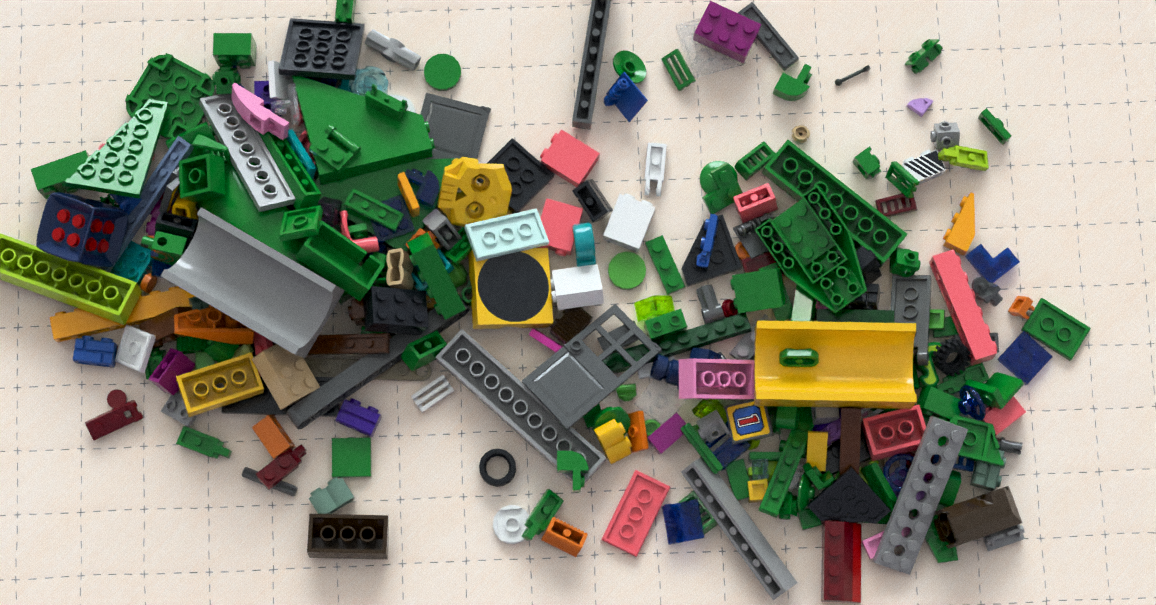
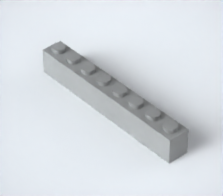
[681,457,797,600]

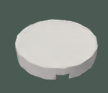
[493,505,529,544]

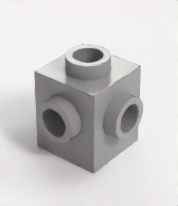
[930,122,960,150]

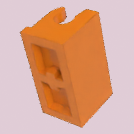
[252,415,296,459]

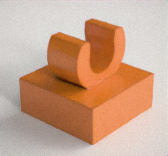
[1008,296,1035,319]

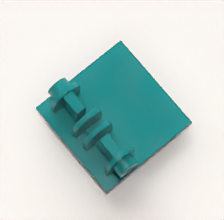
[110,241,155,286]

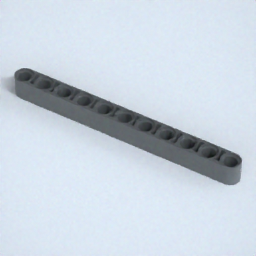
[286,295,470,430]

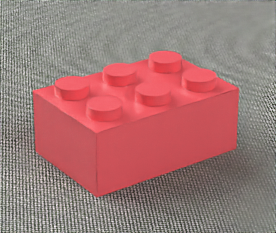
[861,405,926,461]

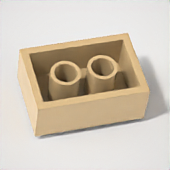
[252,344,320,410]

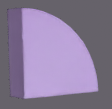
[906,98,933,117]

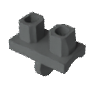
[972,277,1003,306]

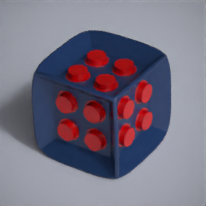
[36,192,128,268]

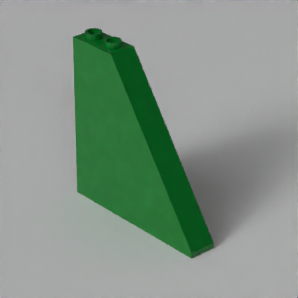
[292,76,435,183]
[314,158,460,253]

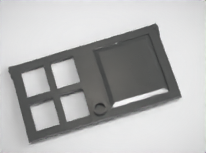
[421,93,491,227]
[522,304,662,431]

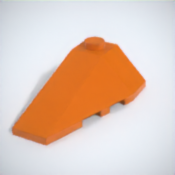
[174,305,254,344]

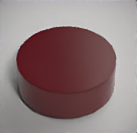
[107,389,128,409]

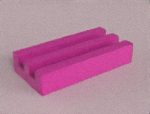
[528,328,563,352]

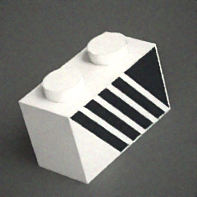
[901,150,946,186]

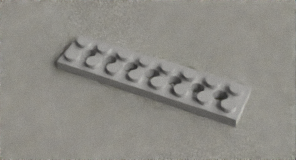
[199,94,296,212]
[873,416,968,575]

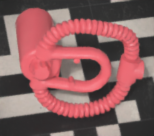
[339,210,379,253]

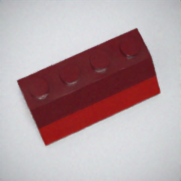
[821,521,862,603]

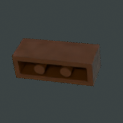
[139,307,192,349]

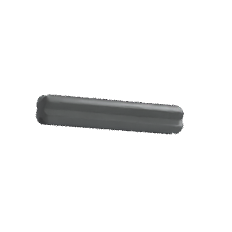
[242,467,298,496]

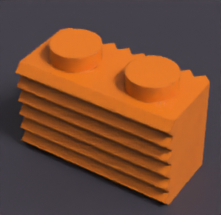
[541,517,588,557]

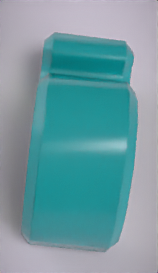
[572,222,596,267]

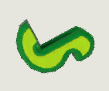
[914,342,942,388]

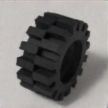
[932,338,971,376]

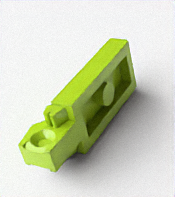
[938,145,989,171]

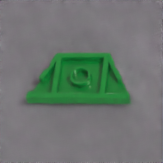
[938,415,1004,467]

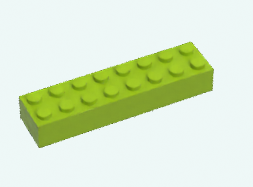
[0,233,142,325]

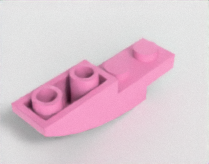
[231,83,289,140]

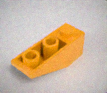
[943,192,975,256]

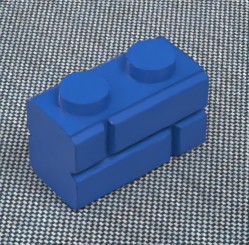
[73,336,118,368]

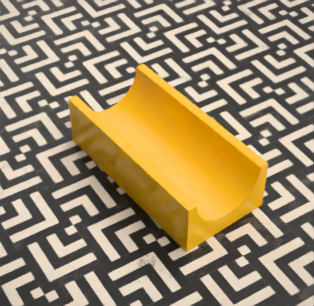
[754,320,917,409]

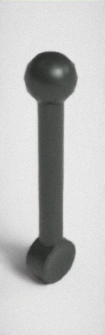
[835,65,871,86]

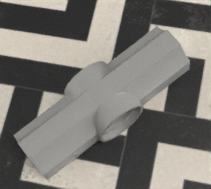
[365,29,421,71]

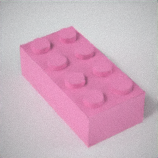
[679,358,754,400]

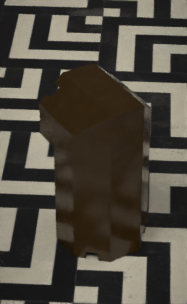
[934,486,1022,549]

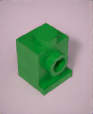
[852,146,882,179]

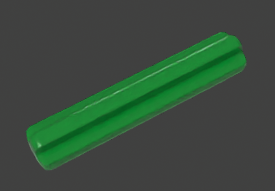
[681,423,723,474]

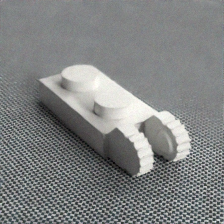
[644,143,667,196]

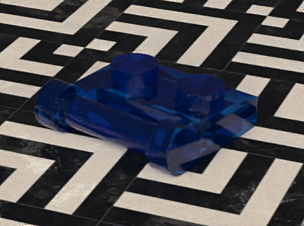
[705,421,751,471]

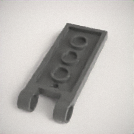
[891,275,932,366]

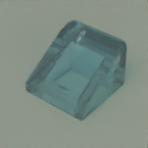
[752,459,769,480]

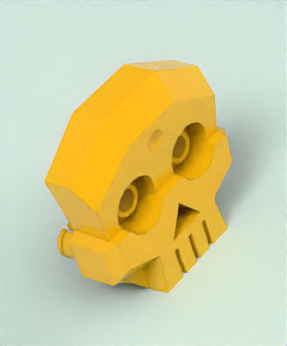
[437,157,512,227]

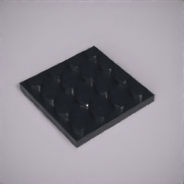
[278,18,365,80]

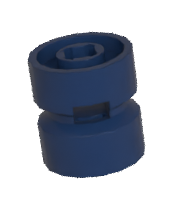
[650,354,679,386]

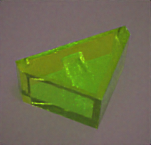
[634,295,675,322]

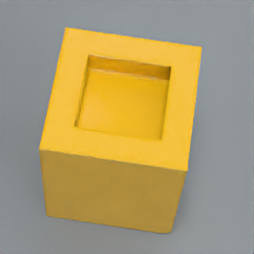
[747,479,768,503]

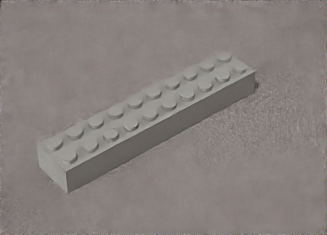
[436,329,606,488]

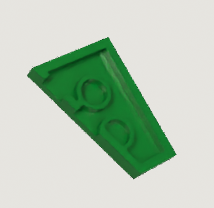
[910,504,958,563]

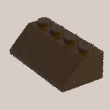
[307,514,389,560]

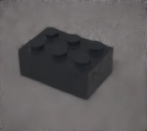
[363,286,428,335]

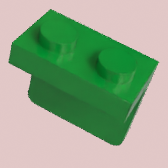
[965,372,1024,409]

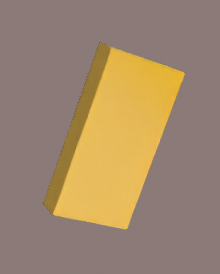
[806,431,828,471]

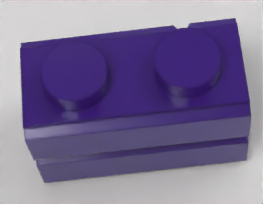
[335,398,382,438]

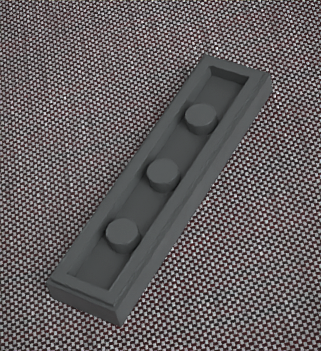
[738,2,799,71]

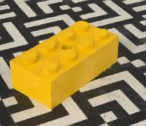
[176,352,264,417]

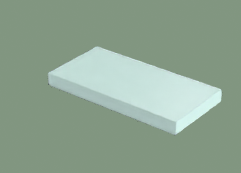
[464,208,549,262]

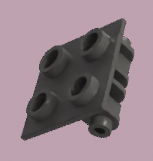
[733,213,773,259]

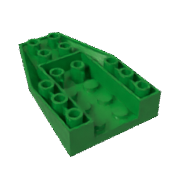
[755,185,867,313]

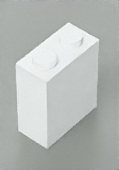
[603,193,655,253]
[550,264,604,310]

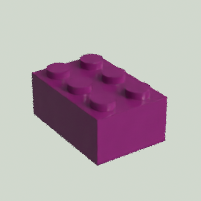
[693,1,762,64]

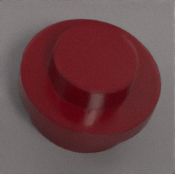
[721,299,738,318]

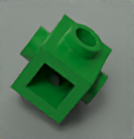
[212,65,241,94]
[890,247,921,277]
[778,491,799,520]

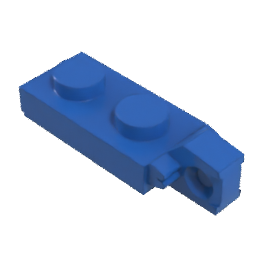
[697,214,719,269]

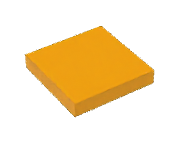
[397,172,420,217]

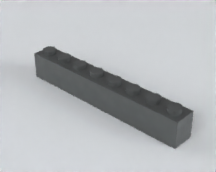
[572,0,611,130]

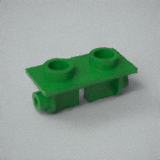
[905,39,943,74]

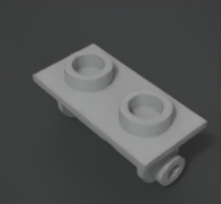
[983,524,1025,551]

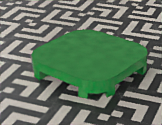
[125,53,216,140]

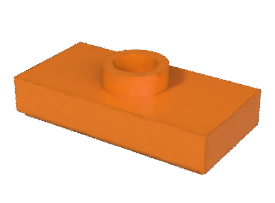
[628,411,649,453]

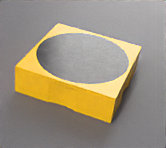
[468,248,553,329]

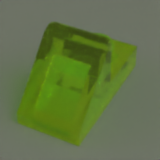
[692,399,728,424]

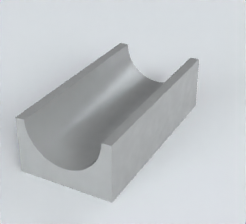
[161,208,345,358]

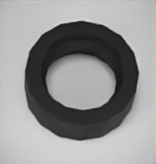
[479,449,516,487]

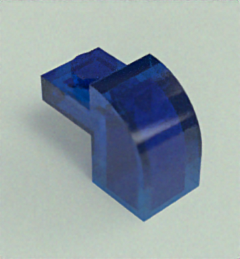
[405,169,439,209]

